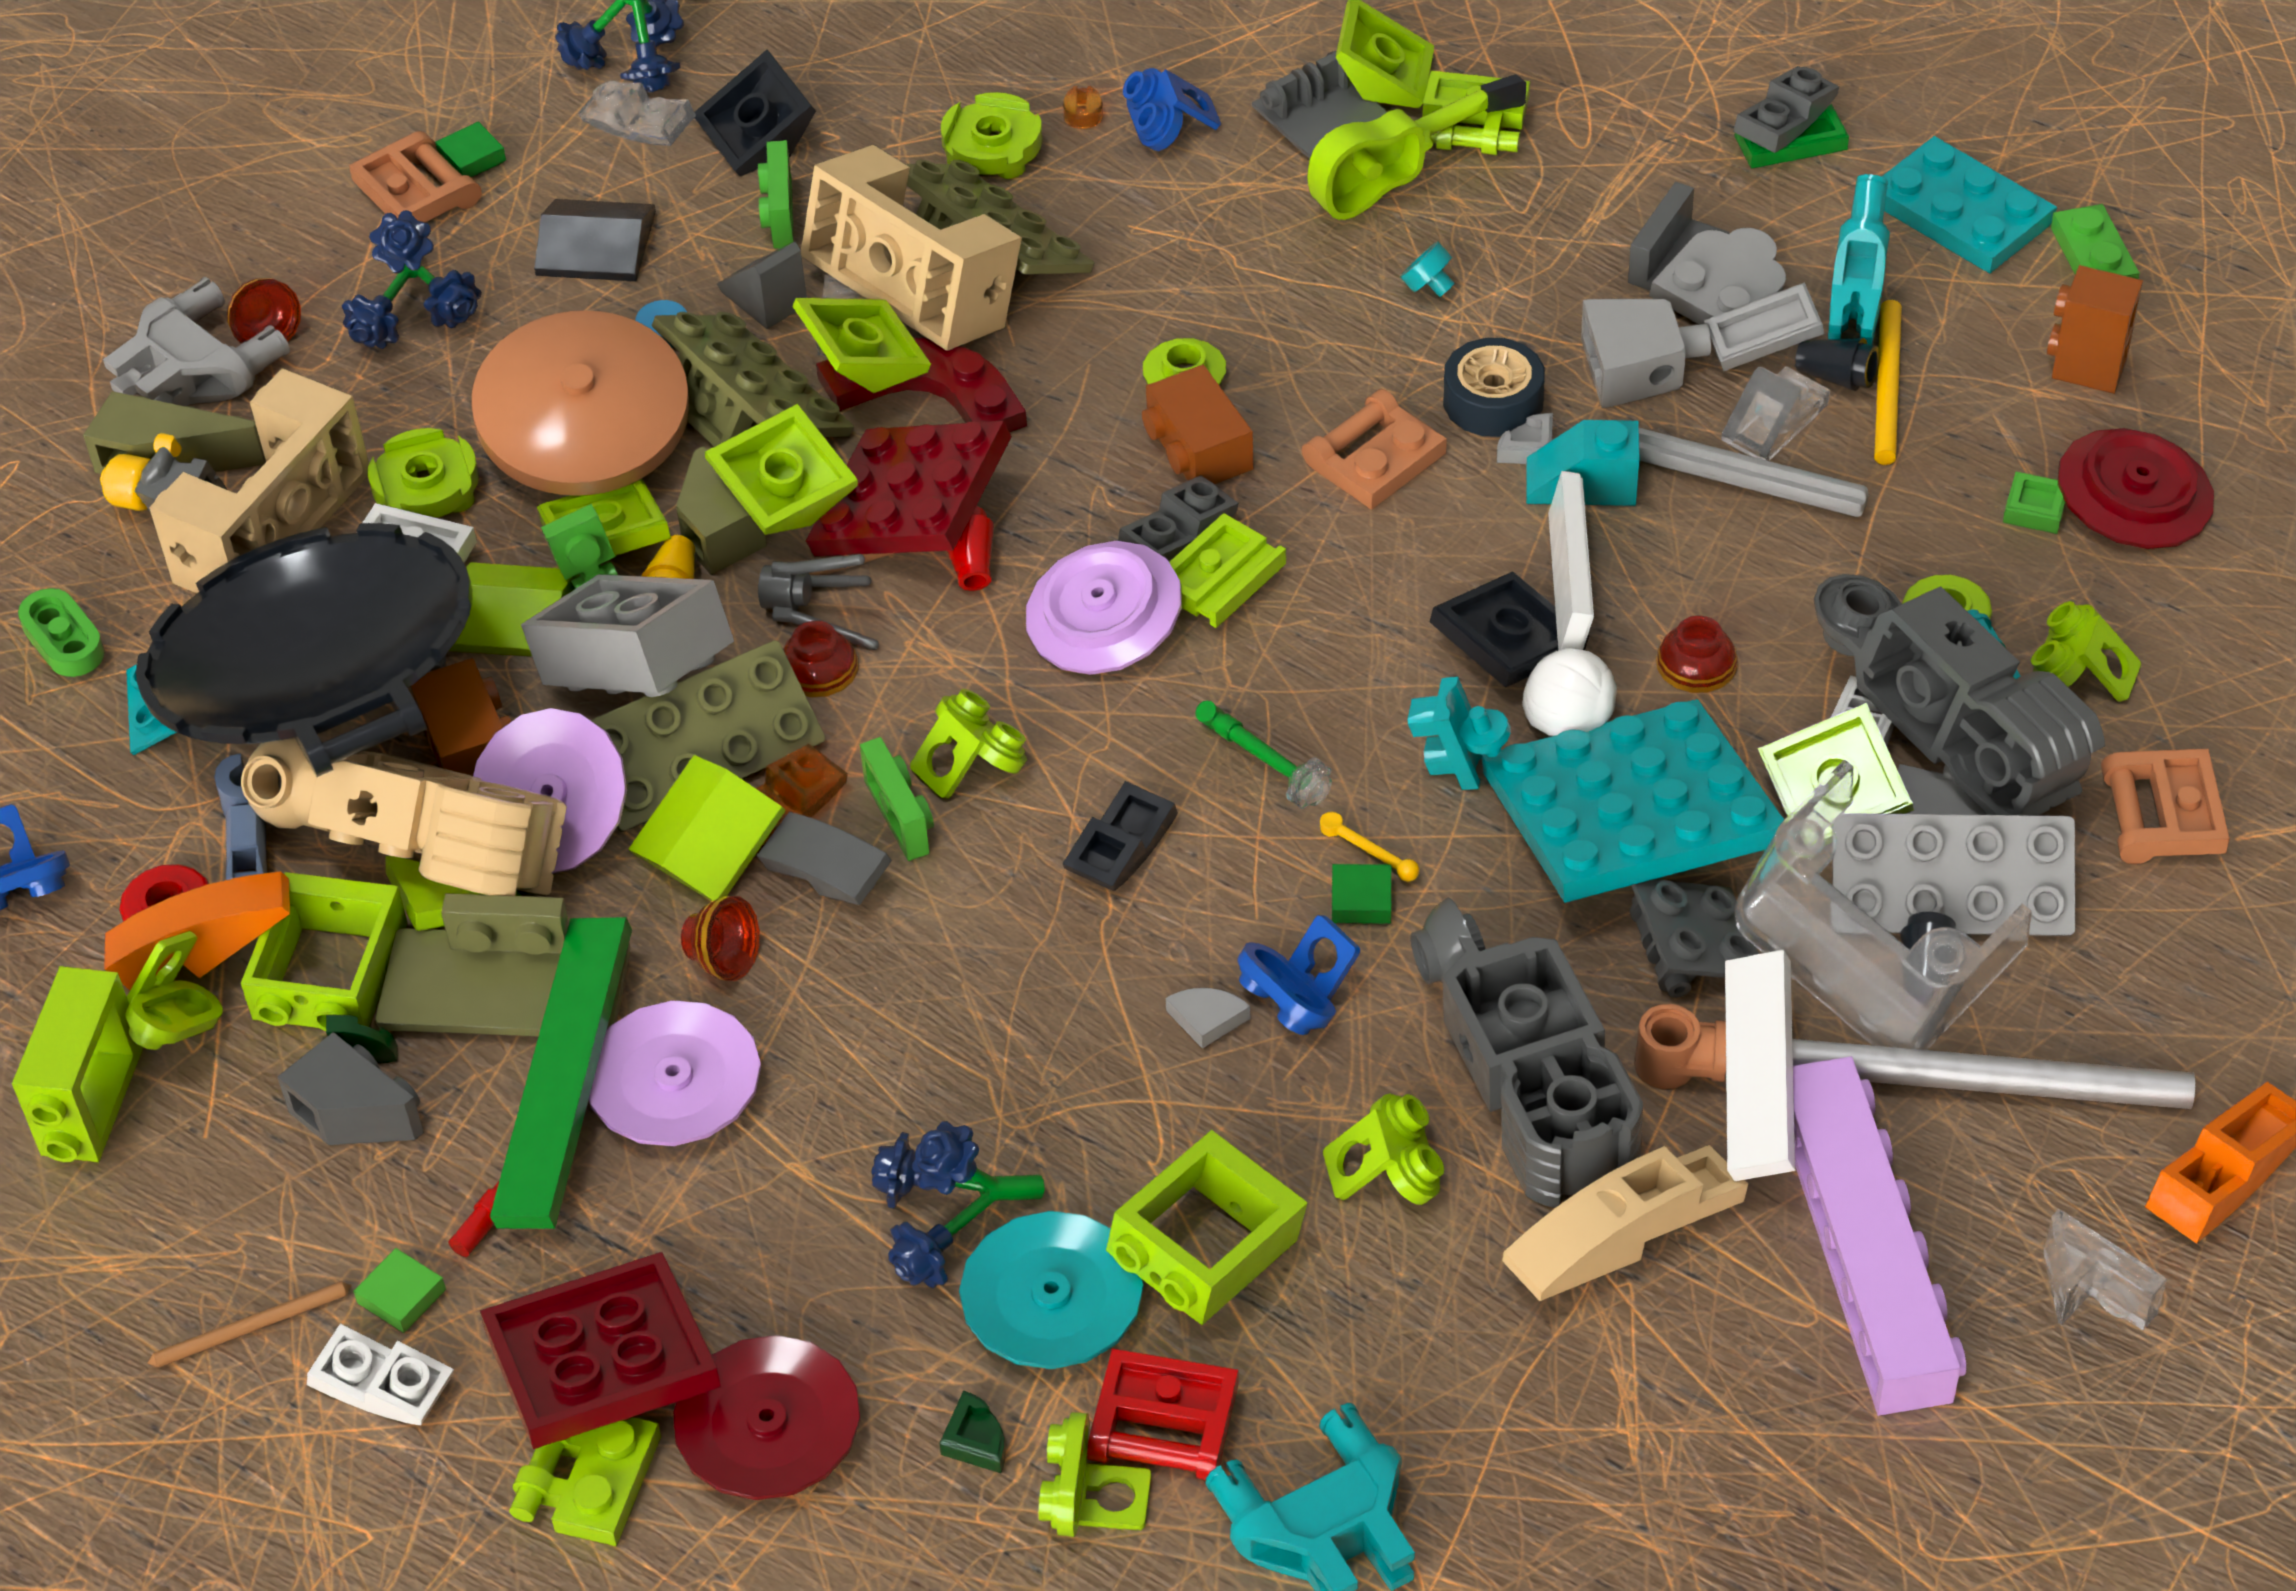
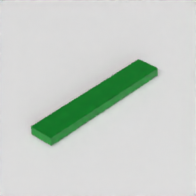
[490,917,632,1229]

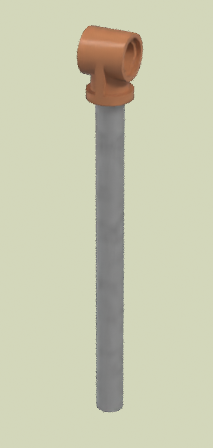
[1634,1004,2195,1109]

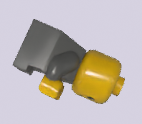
[100,433,227,512]

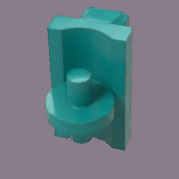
[1407,677,1511,790]

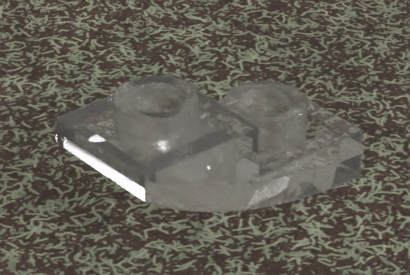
[578,81,696,146]

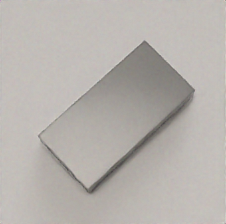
[1704,282,1825,372]

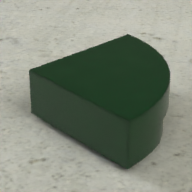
[326,1015,397,1064]
[939,1390,1006,1473]

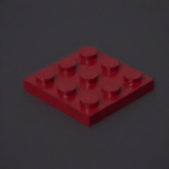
[805,421,1012,557]
[480,1252,721,1449]

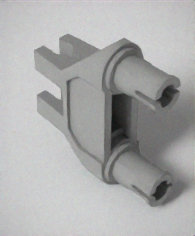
[103,277,290,406]

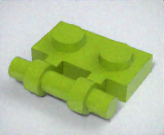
[1422,71,1530,155]
[509,1417,661,1547]

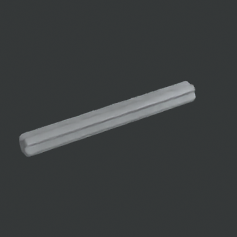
[1639,428,1869,517]

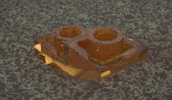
[756,744,848,853]

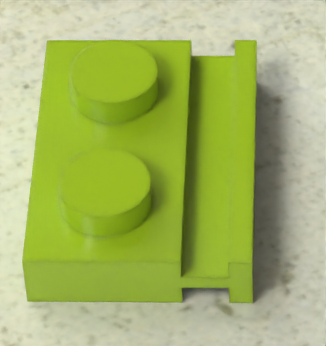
[1169,513,1286,628]

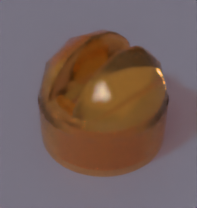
[1063,85,1103,129]

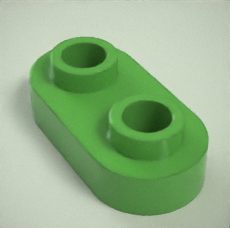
[18,588,105,677]

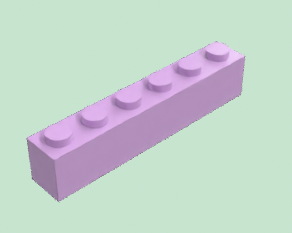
[1793,1056,1966,1416]

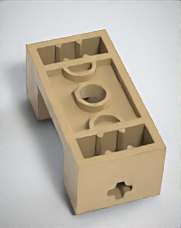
[801,145,1022,351]
[149,368,369,593]

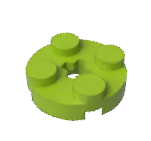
[941,92,1043,179]
[368,428,479,518]

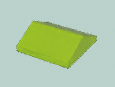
[1335,0,1434,109]
[793,298,931,393]
[705,404,858,535]
[449,562,579,657]
[628,755,786,906]

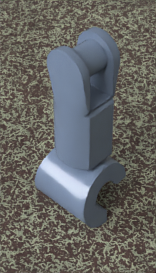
[214,753,267,880]

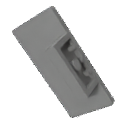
[1832,813,2075,936]

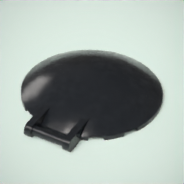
[136,523,473,777]

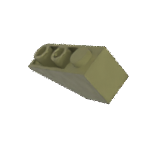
[83,391,266,474]

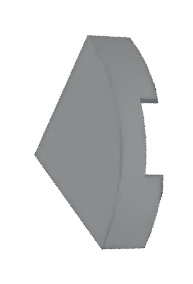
[1497,413,1553,464]
[1165,988,1250,1049]

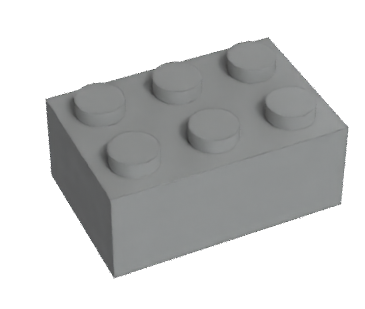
[521,574,734,697]

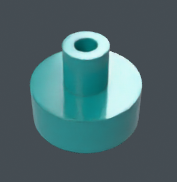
[1400,241,1455,297]

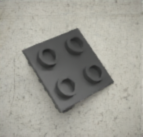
[1252,51,1387,159]
[1630,879,1759,998]

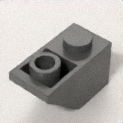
[277,1032,424,1145]

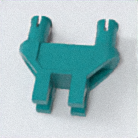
[1828,174,1890,345]
[1205,1403,1415,1591]

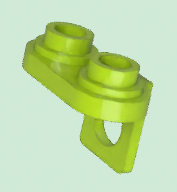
[2031,601,2141,702]
[910,689,1027,798]
[125,931,223,1050]
[1323,1094,1444,1205]
[1039,1412,1151,1537]

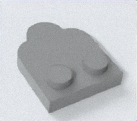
[1649,228,1786,324]

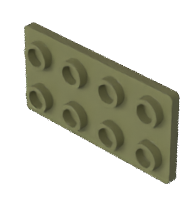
[905,160,1095,274]
[651,312,854,447]
[591,640,825,832]
[375,893,631,1036]

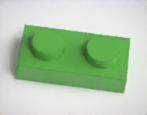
[758,140,794,249]
[2051,204,2140,279]
[860,737,934,861]

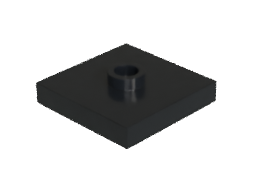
[1429,571,1589,688]

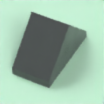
[717,241,807,329]

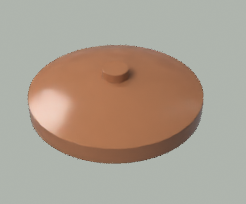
[471,311,689,496]

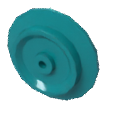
[959,1211,1144,1369]

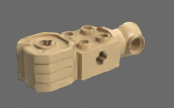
[241,738,567,896]

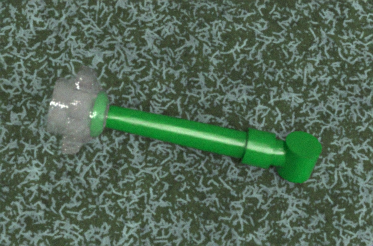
[1195,701,1332,810]

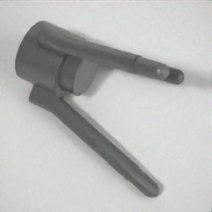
[758,554,879,650]

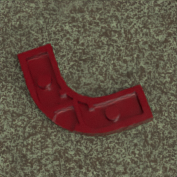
[816,338,1027,432]

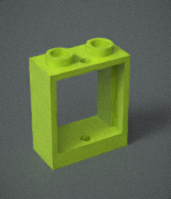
[241,872,408,1031]
[12,966,143,1162]
[1106,1130,1308,1325]

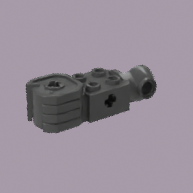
[1814,574,2105,816]
[1410,897,1643,1208]

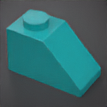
[1526,420,1639,506]

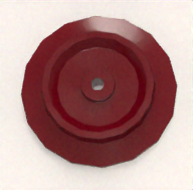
[2057,428,2214,549]
[673,1335,861,1500]

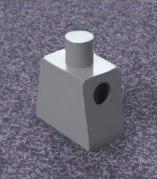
[1581,299,1711,408]

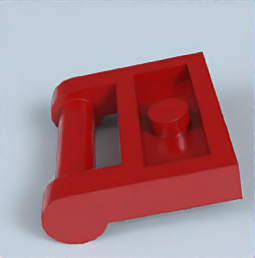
[1087,1348,1239,1480]

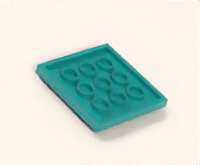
[1482,699,1788,903]

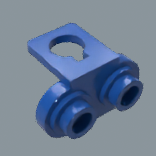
[1123,68,1221,151]
[0,804,70,910]
[1237,915,1360,1035]

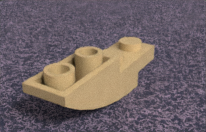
[1502,1145,1748,1301]

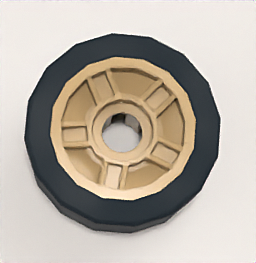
[1443,338,1545,437]

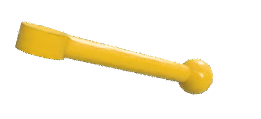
[1320,812,1420,882]

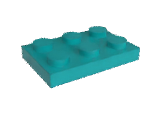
[1882,136,2057,274]

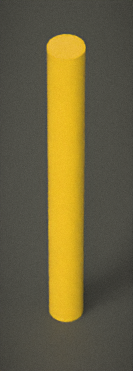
[1874,300,1902,465]

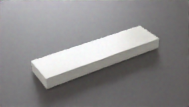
[1548,471,1594,650]
[1725,949,1795,1181]

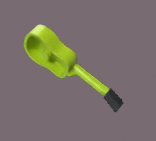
[1307,74,1526,220]

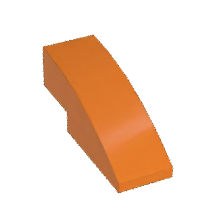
[104,871,290,990]
[2145,1082,2296,1244]

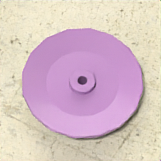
[1026,541,1182,675]
[473,708,627,874]
[589,1001,761,1146]

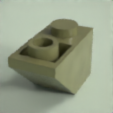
[676,446,767,575]

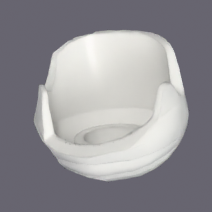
[1522,648,1617,736]

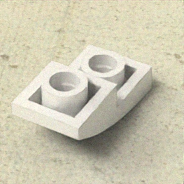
[307,1323,454,1426]

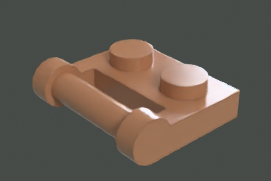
[349,131,482,223]
[1301,389,1447,510]
[2101,749,2230,864]

